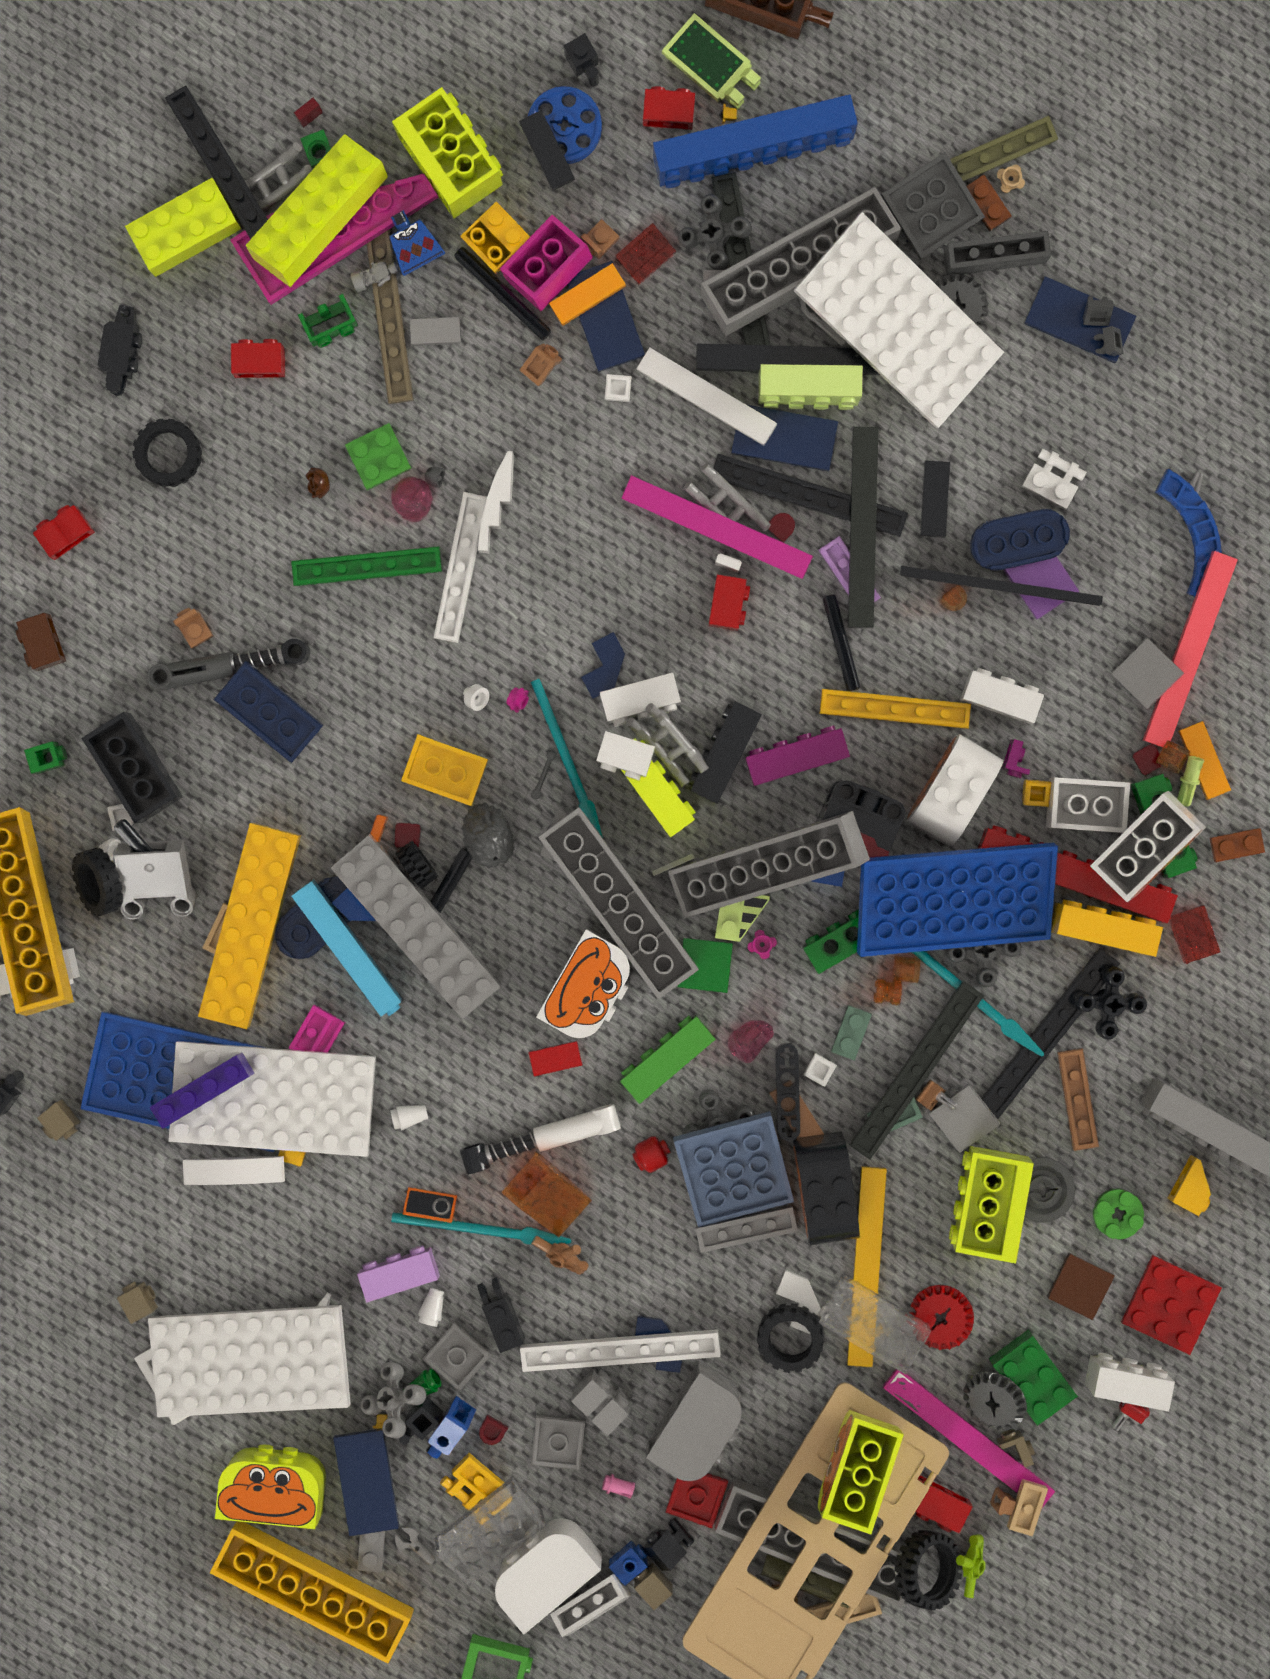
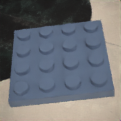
[673,1111,794,1227]

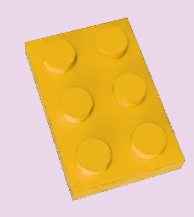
[401,734,489,806]

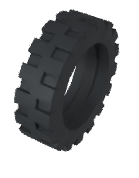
[132,419,202,487]
[72,848,123,917]
[757,1303,824,1373]

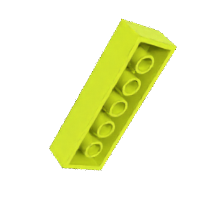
[245,134,388,287]

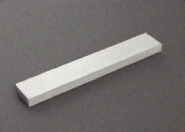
[637,347,777,446]
[433,492,487,643]

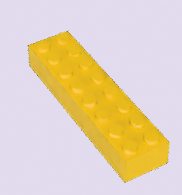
[0,807,74,1016]
[198,823,301,1029]
[210,1521,414,1664]

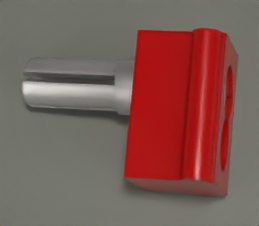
[1111,1402,1150,1431]

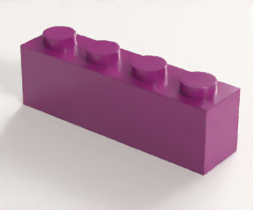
[745,725,850,786]

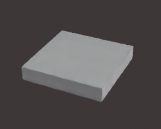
[1111,638,1184,709]
[929,1083,1000,1153]
[422,1321,492,1392]
[531,1414,586,1470]

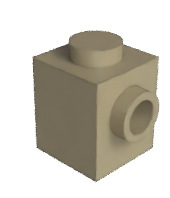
[37,1100,81,1141]
[117,1281,158,1324]
[634,1563,673,1610]

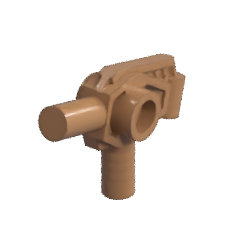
[531,1235,588,1275]

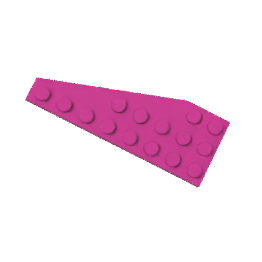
[230,174,439,305]

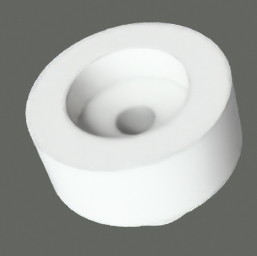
[463,684,489,711]

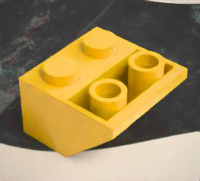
[460,201,530,274]

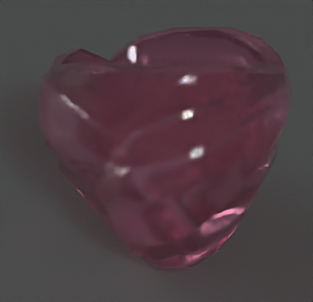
[391,476,432,522]
[727,1020,774,1063]

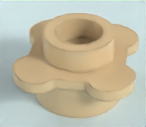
[997,164,1025,193]

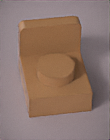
[580,219,620,259]
[520,344,562,386]
[173,608,214,649]

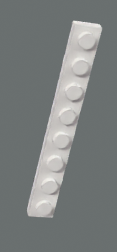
[520,1329,721,1372]

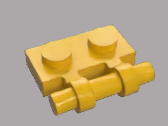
[440,1453,505,1514]

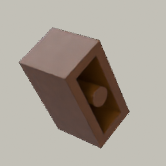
[16,613,67,671]

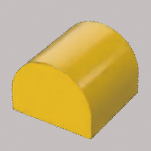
[1022,779,1051,807]

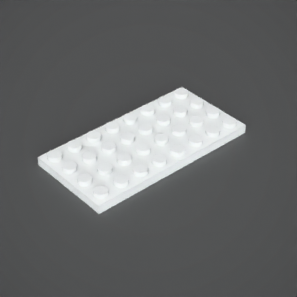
[793,212,1004,428]
[169,1041,376,1157]
[148,1305,351,1417]

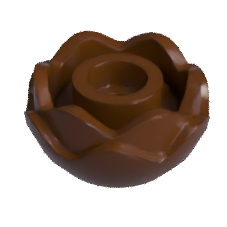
[306,468,330,499]

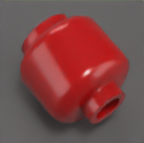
[632,1136,671,1173]

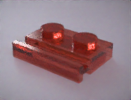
[615,223,676,286]
[1169,905,1221,964]

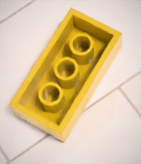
[1051,899,1163,957]

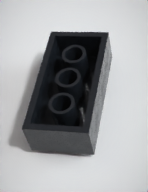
[81,712,183,823]

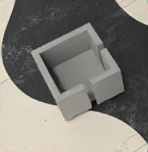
[571,1368,629,1436]

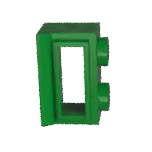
[298,294,358,348]

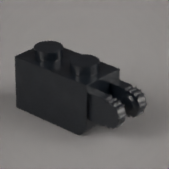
[477,1277,525,1353]

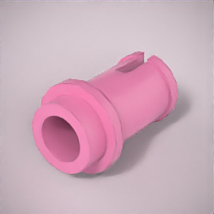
[602,1474,635,1499]

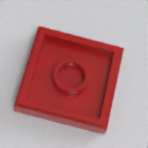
[665,1473,728,1528]

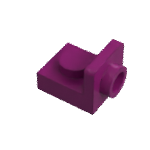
[1002,739,1030,779]

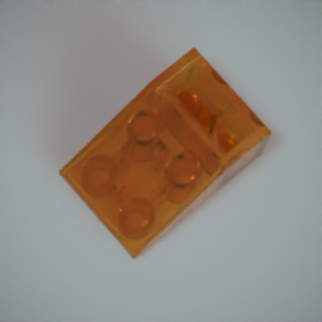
[501,1150,592,1237]

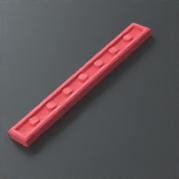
[1143,551,1238,749]

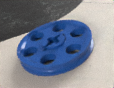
[528,86,602,164]

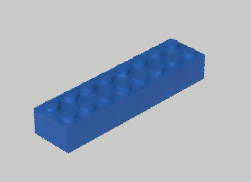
[653,94,858,188]

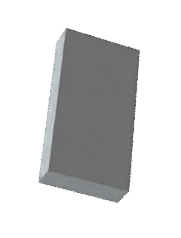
[410,317,461,346]

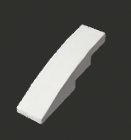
[478,451,514,554]
[183,1156,285,1185]

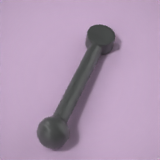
[531,750,556,799]

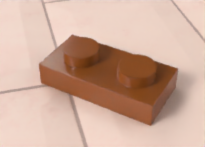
[967,175,1011,232]
[1210,828,1265,862]

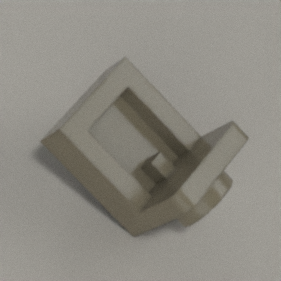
[997,1429,1035,1468]

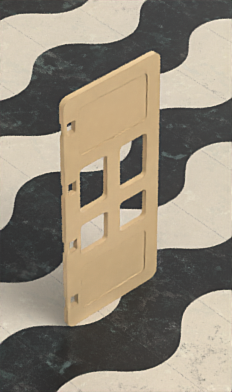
[683,1382,949,1679]

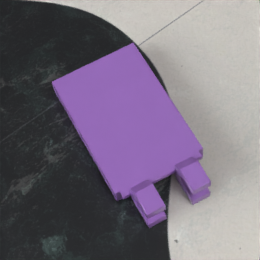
[1003,556,1079,620]

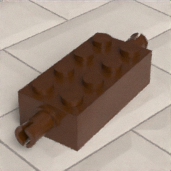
[705,0,834,40]

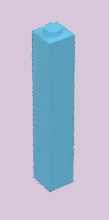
[291,879,402,1016]

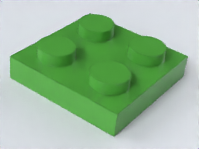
[345,423,412,491]

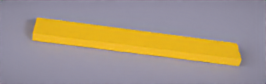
[847,1166,887,1367]

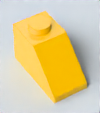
[1167,1155,1211,1216]

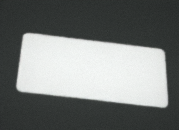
[652,854,695,876]

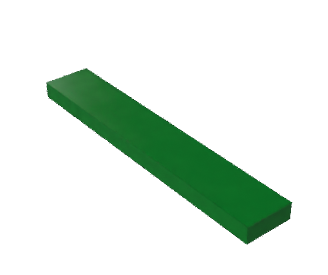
[291,547,442,586]

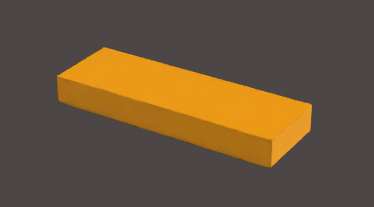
[549,263,626,326]
[1178,721,1231,800]

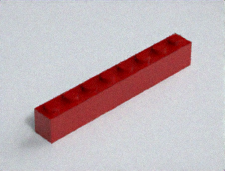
[978,825,1178,924]

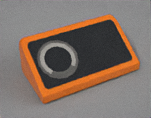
[403,1187,457,1223]

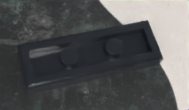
[519,110,575,191]
[920,460,950,538]

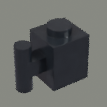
[563,33,599,87]
[0,1071,24,1116]
[399,1396,443,1445]
[643,1517,695,1571]

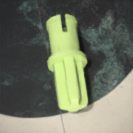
[1177,756,1204,806]

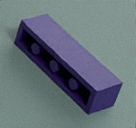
[150,1052,255,1129]

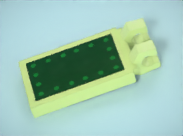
[662,13,761,110]

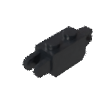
[98,305,142,397]

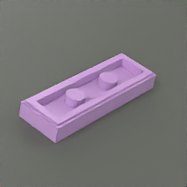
[818,536,881,602]

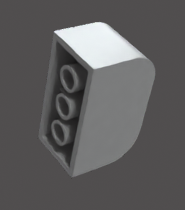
[646,1361,741,1481]

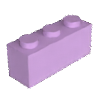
[357,1245,440,1303]

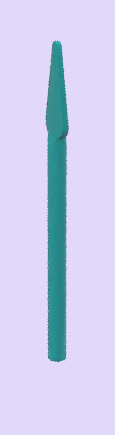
[531,679,603,838]
[911,951,1044,1056]
[391,1212,571,1244]

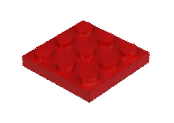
[1121,1255,1222,1355]

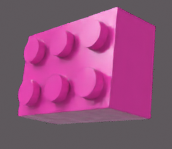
[500,215,593,311]

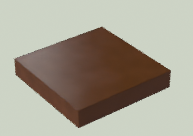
[1047,1253,1115,1320]

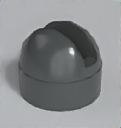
[424,467,445,488]

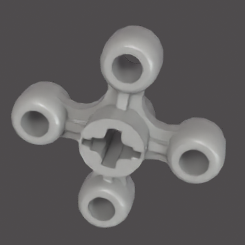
[360,1362,426,1438]

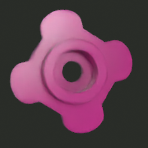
[507,687,529,713]
[747,930,777,959]

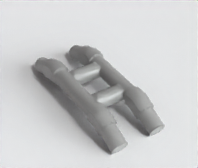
[244,142,313,212]
[684,463,771,532]
[626,703,709,787]

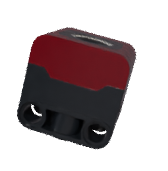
[816,780,906,866]

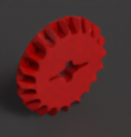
[908,1285,974,1350]

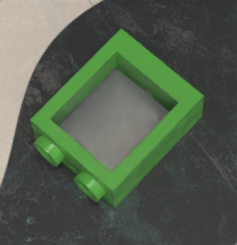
[461,1634,533,1679]

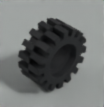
[395,841,438,889]

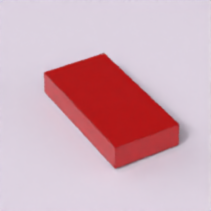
[528,1041,583,1076]

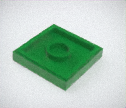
[678,938,733,993]

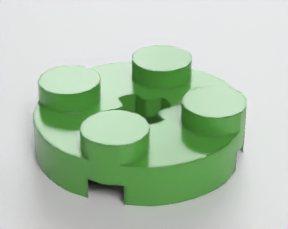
[1093,1188,1144,1239]

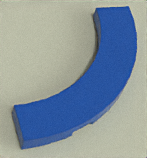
[1155,469,1222,597]

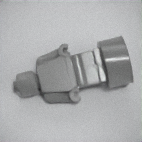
[350,261,399,293]

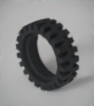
[894,1530,963,1610]

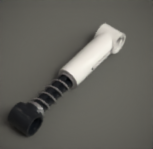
[460,1104,621,1175]

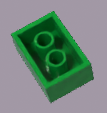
[988,1329,1078,1426]

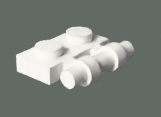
[1021,449,1087,510]

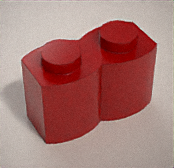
[33,505,95,560]

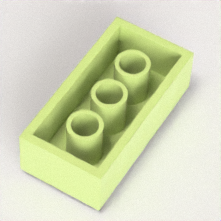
[758,364,863,410]

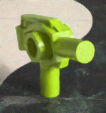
[956,1534,985,1598]

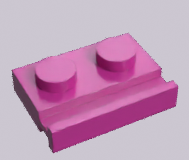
[289,1004,346,1052]

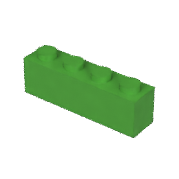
[620,1015,716,1104]

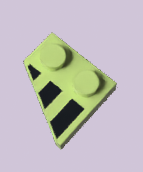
[715,895,770,942]

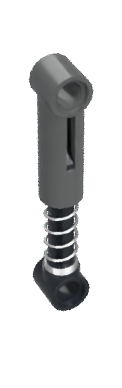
[147,639,310,690]

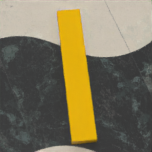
[819,689,971,729]

